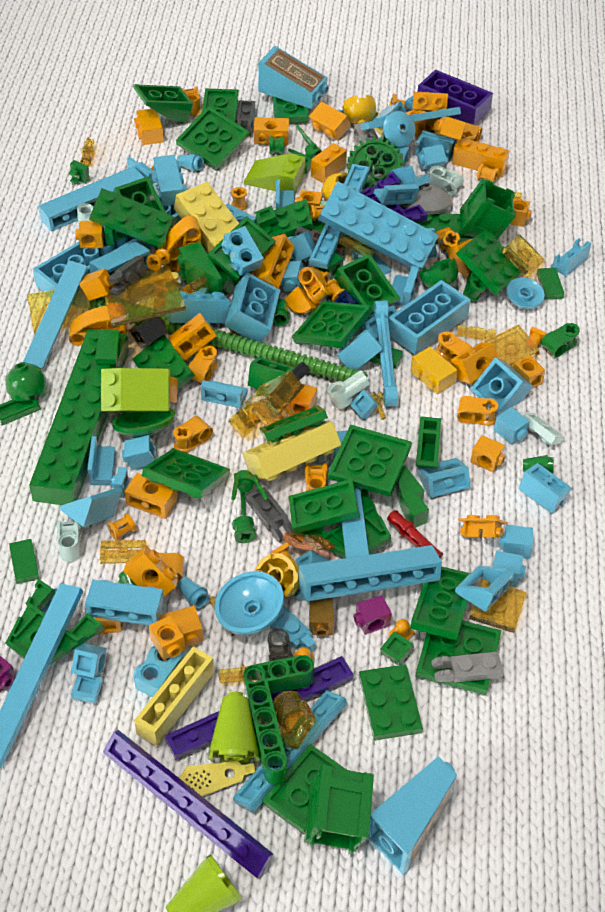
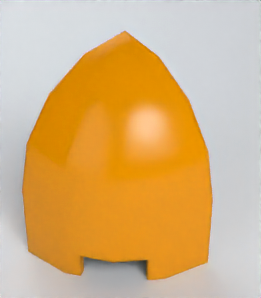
[284,286,317,314]

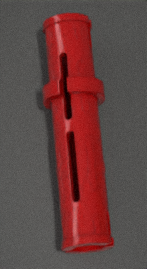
[387,510,443,559]

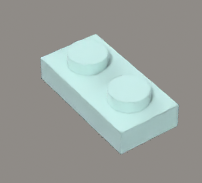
[523,413,565,445]

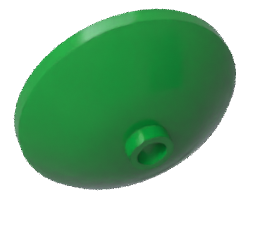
[112,408,176,438]

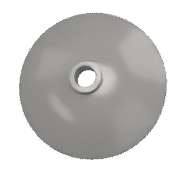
[399,183,452,215]

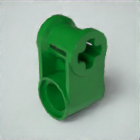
[463,271,487,303]
[541,323,580,357]

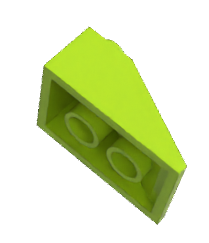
[244,153,305,195]
[101,368,170,414]

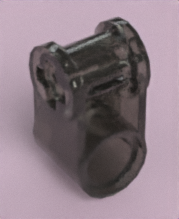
[267,628,293,662]

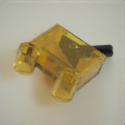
[228,362,310,438]

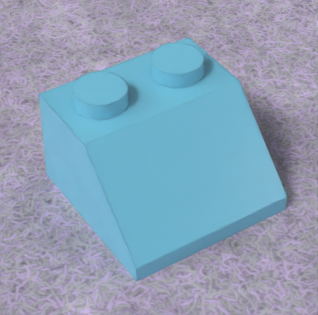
[470,357,533,415]

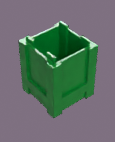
[460,178,516,240]
[304,764,374,855]

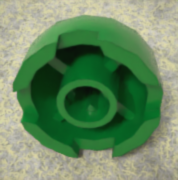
[419,258,459,288]
[5,362,48,401]

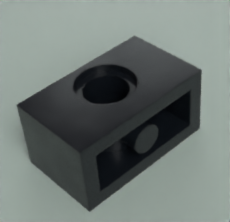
[128,315,167,346]

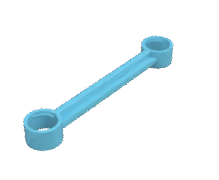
[374,300,398,407]

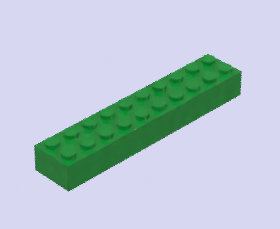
[29,329,129,505]

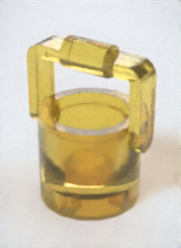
[273,691,315,749]

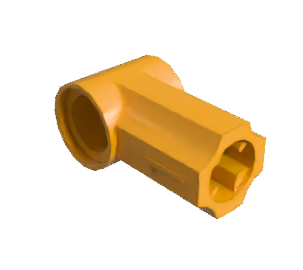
[435,227,460,250]

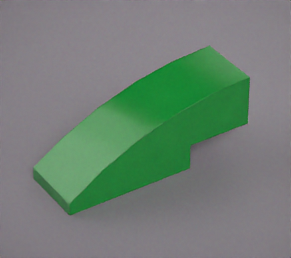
[416,416,441,469]
[396,464,429,528]

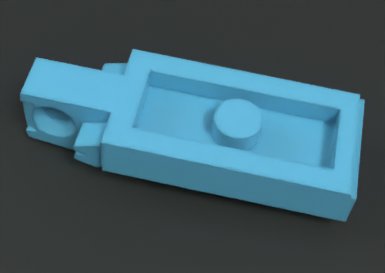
[269,606,316,653]

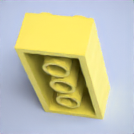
[174,181,239,254]
[242,421,341,481]

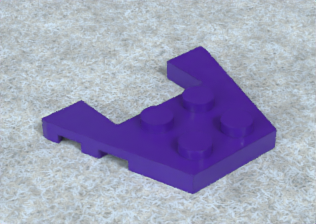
[361,172,428,222]

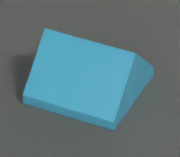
[60,487,122,527]

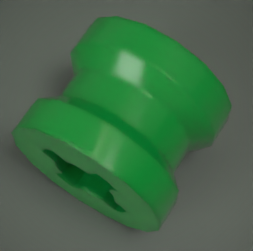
[269,136,284,154]
[232,516,257,543]

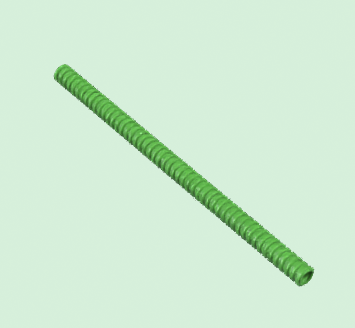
[72,290,368,382]

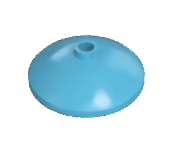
[214,571,284,635]

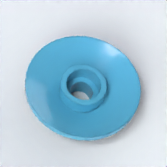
[383,111,415,147]
[506,277,545,309]

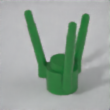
[288,124,322,158]
[231,470,269,516]

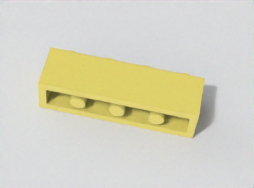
[134,646,214,747]

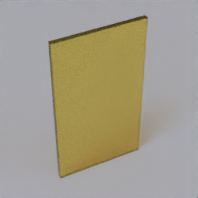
[104,266,186,327]

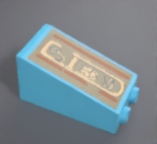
[258,46,329,109]
[368,756,457,875]

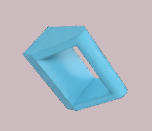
[416,458,471,498]
[455,565,514,612]

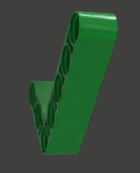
[243,655,314,785]

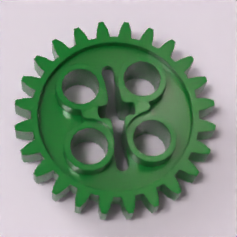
[347,136,404,190]

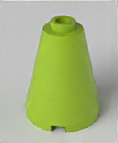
[208,691,260,764]
[165,854,242,912]

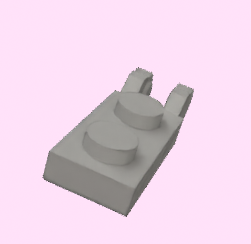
[431,652,503,683]

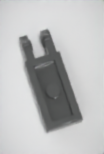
[236,100,256,136]
[109,256,146,295]
[246,487,295,542]

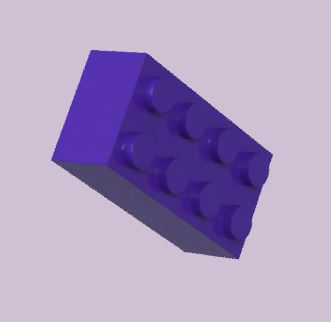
[417,69,493,125]

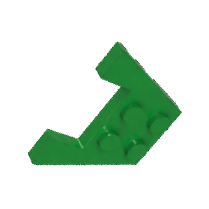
[297,489,391,558]
[5,579,105,665]

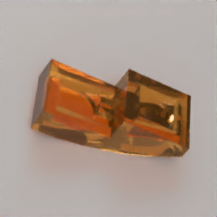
[282,533,335,550]

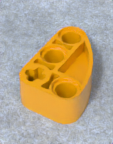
[162,215,201,272]
[69,305,128,346]

